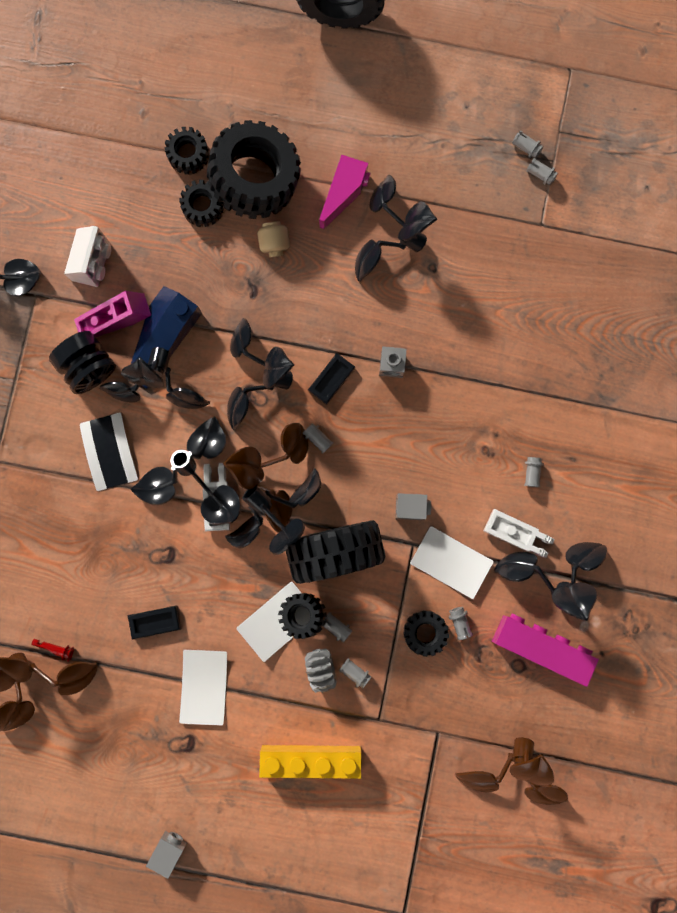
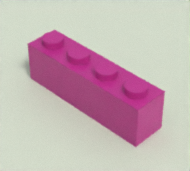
[491,613,599,687]

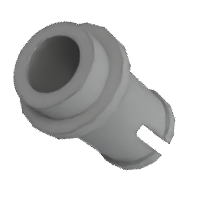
[512,131,544,158]
[526,158,558,185]
[303,423,333,454]
[524,457,544,487]
[448,607,473,640]
[323,612,352,643]
[339,658,371,688]

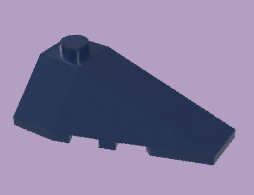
[131,286,202,389]

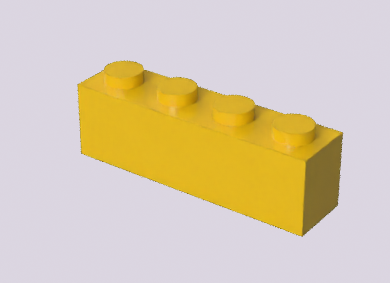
[259,745,361,779]

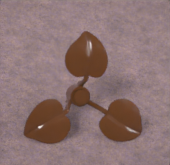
[223,423,308,533]
[0,653,98,732]
[455,737,568,805]

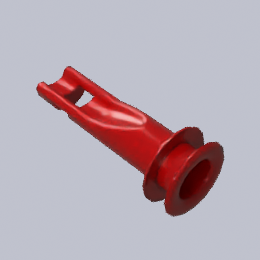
[31,639,74,662]

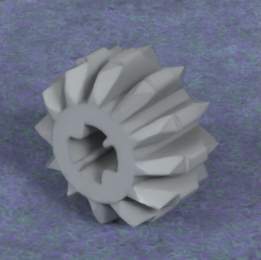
[305,649,337,693]

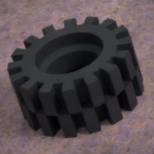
[164,127,209,175]
[179,180,224,227]
[278,593,327,639]
[403,610,449,657]

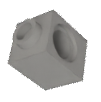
[379,346,407,378]
[395,493,431,520]
[146,831,187,879]

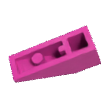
[319,155,371,229]
[74,291,151,337]

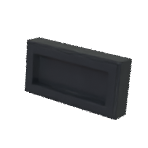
[308,353,355,405]
[127,605,181,640]

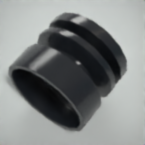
[49,331,116,394]

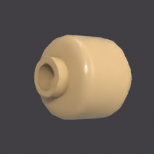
[257,221,290,257]

